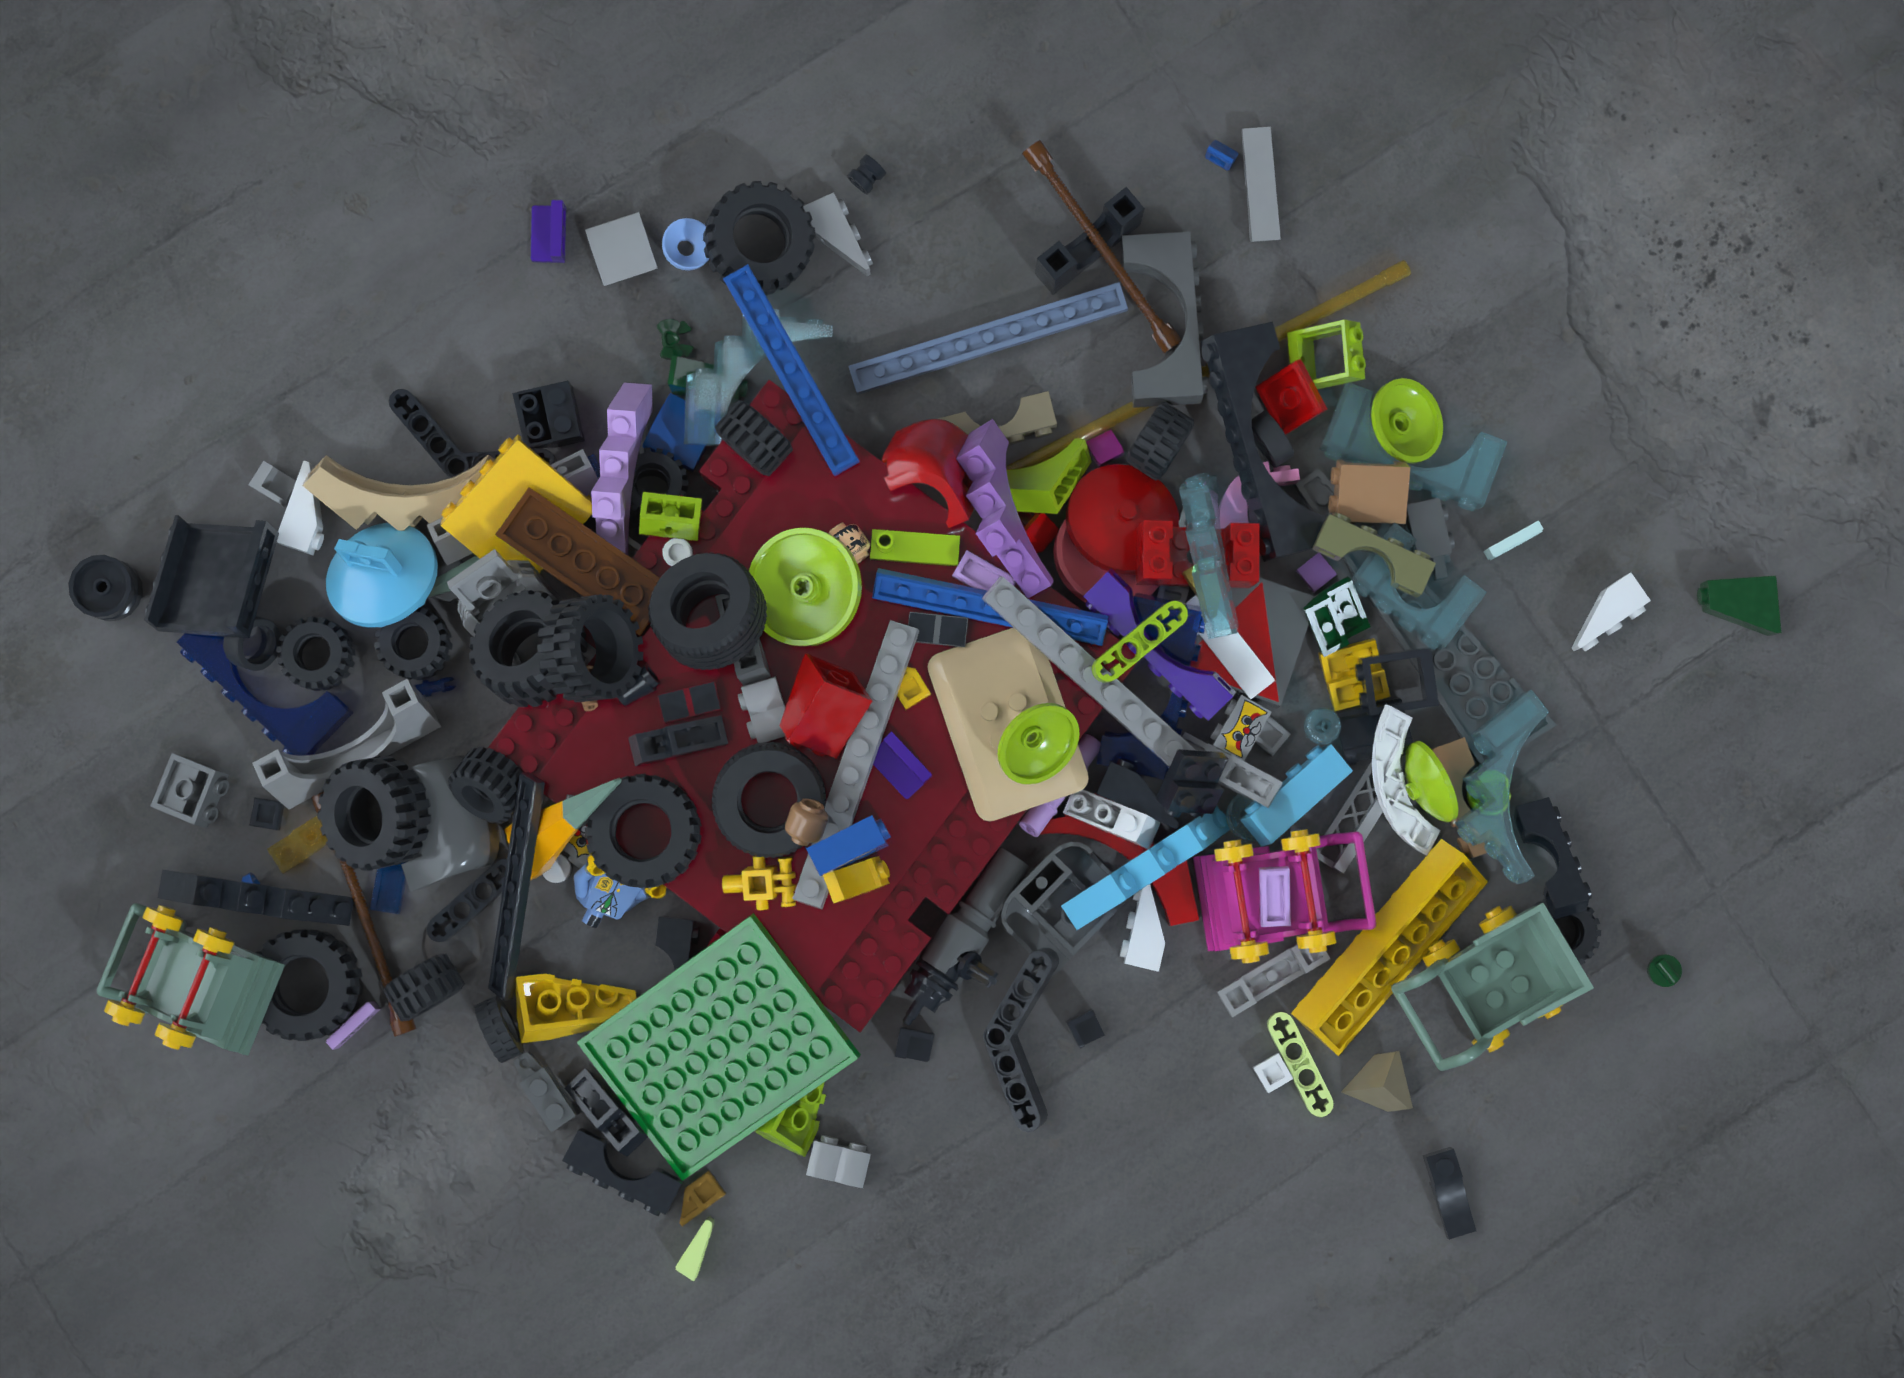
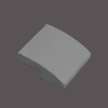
[585,212,658,286]

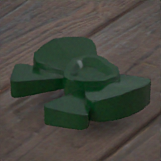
[657,319,694,360]

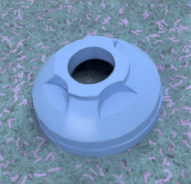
[662,218,710,271]

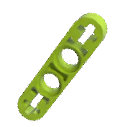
[1092,601,1188,683]

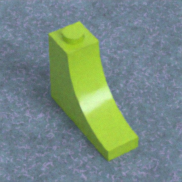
[1006,438,1092,514]

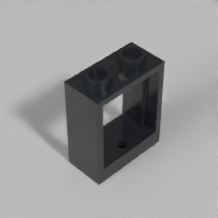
[1355,647,1439,716]

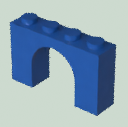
[806,815,891,876]

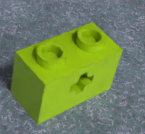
[639,492,702,541]

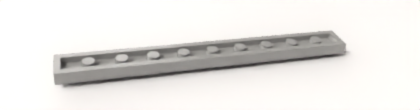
[982,576,1196,767]
[793,620,919,909]

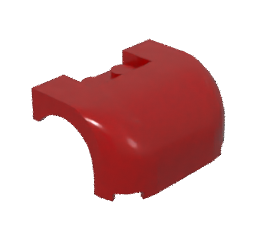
[882,419,974,528]

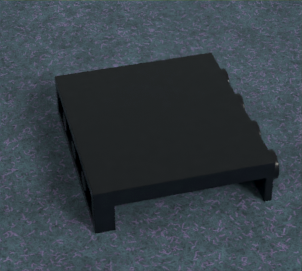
[144,515,279,638]

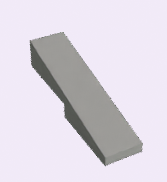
[1242,127,1281,243]

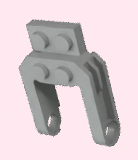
[447,549,564,666]

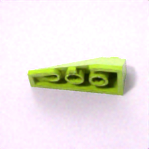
[754,1082,826,1157]

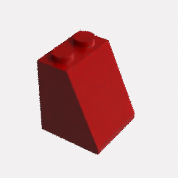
[779,653,873,759]

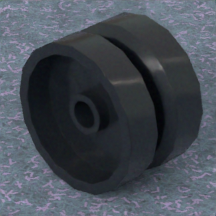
[68,555,143,621]

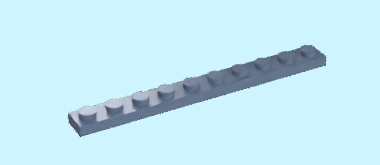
[848,282,1128,395]

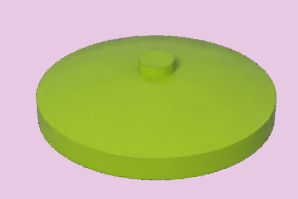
[749,528,862,646]

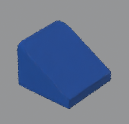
[1205,140,1238,170]

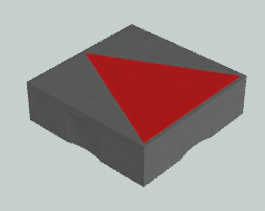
[1173,577,1315,708]

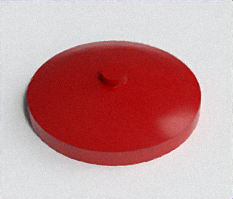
[1066,464,1179,574]

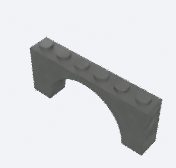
[1121,232,1208,408]

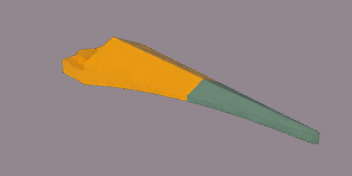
[504,778,622,880]

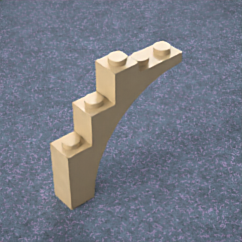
[302,455,494,531]

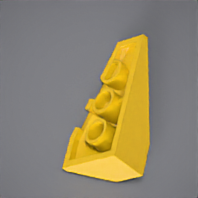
[516,974,637,1043]

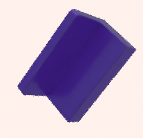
[531,200,566,263]
[873,731,932,799]

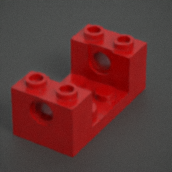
[1136,520,1259,588]

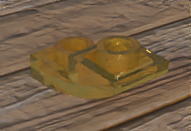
[267,816,328,874]

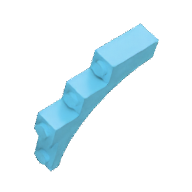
[1061,806,1232,930]

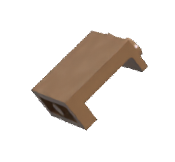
[1328,460,1411,524]

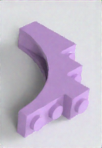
[591,382,653,555]

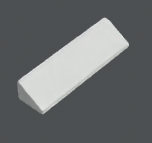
[1184,595,1275,700]

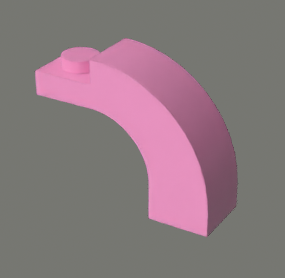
[1217,461,1300,528]

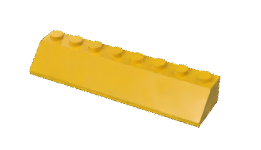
[1291,839,1488,1056]

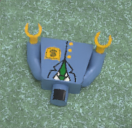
[574,854,666,928]

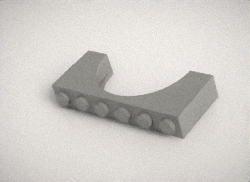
[252,679,441,810]

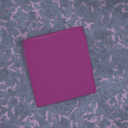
[1086,429,1125,468]

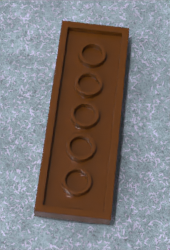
[495,487,660,636]

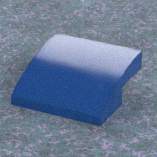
[642,393,721,472]

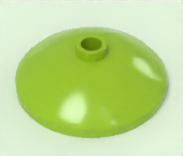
[1371,378,1443,463]
[997,703,1079,784]
[1405,741,1458,822]

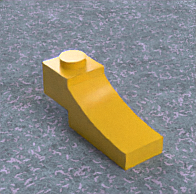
[823,856,890,903]

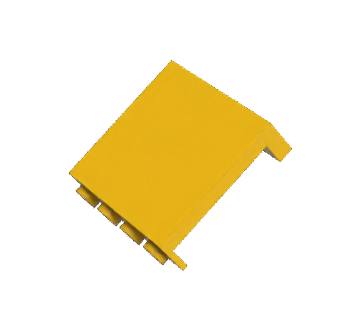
[440,434,592,573]

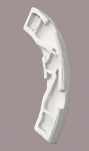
[1372,704,1440,856]

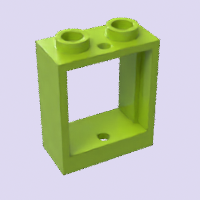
[1287,319,1366,389]

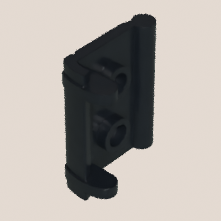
[1333,698,1413,766]

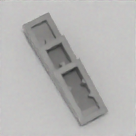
[1182,732,1283,808]

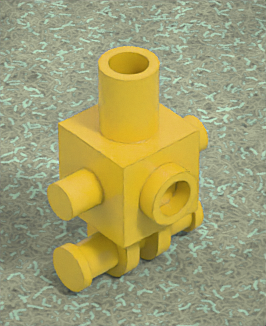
[722,856,796,910]

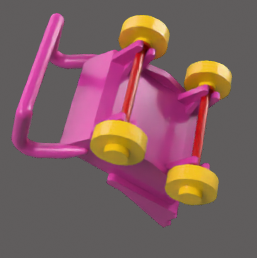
[1193,829,1376,964]

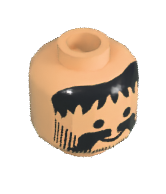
[829,522,870,564]

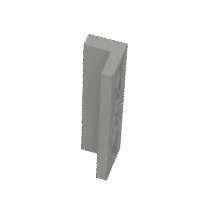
[1316,760,1405,874]

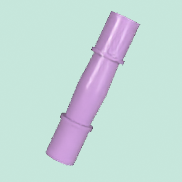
[1019,734,1102,837]

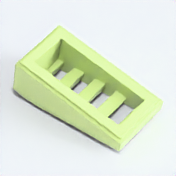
[675,1217,714,1281]

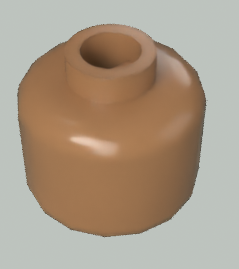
[785,799,828,846]

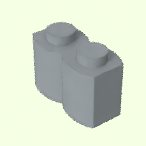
[738,676,786,743]
[806,1135,871,1188]

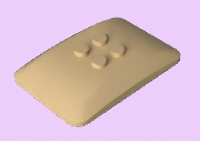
[928,628,1088,821]

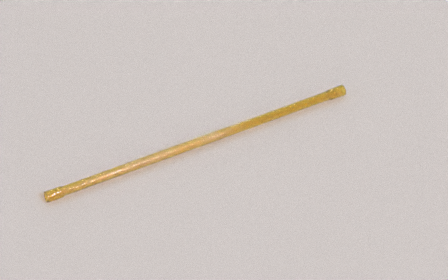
[1006,260,1411,470]

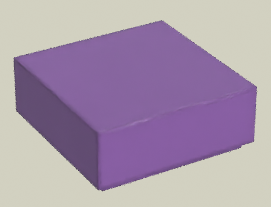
[1296,552,1337,593]

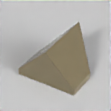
[1341,1051,1413,1112]

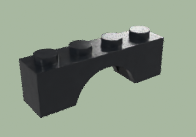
[1514,797,1592,920]
[655,916,700,971]
[562,1128,684,1216]

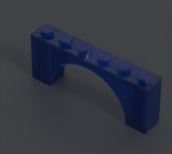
[1096,593,1208,780]
[177,633,354,756]

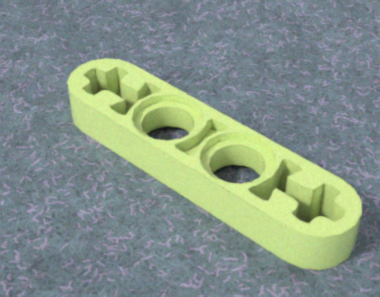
[1267,1012,1334,1117]

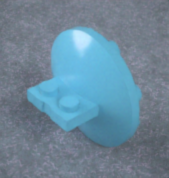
[326,523,438,628]

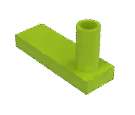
[870,529,960,566]

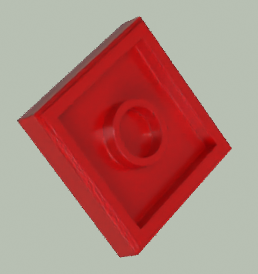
[1255,359,1327,435]

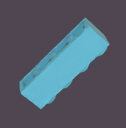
[1240,744,1353,847]

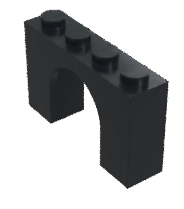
[1035,187,1145,295]

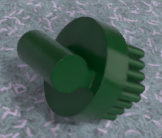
[1647,954,1682,987]

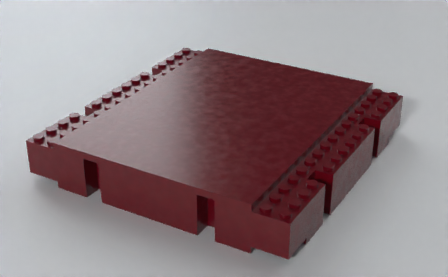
[487,380,1137,1032]

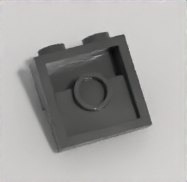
[150,753,229,828]

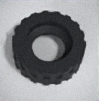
[474,995,524,1063]

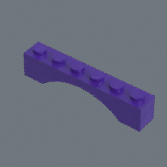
[1083,568,1236,721]

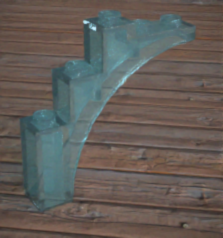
[684,309,833,446]
[1179,473,1239,639]
[1455,690,1549,884]

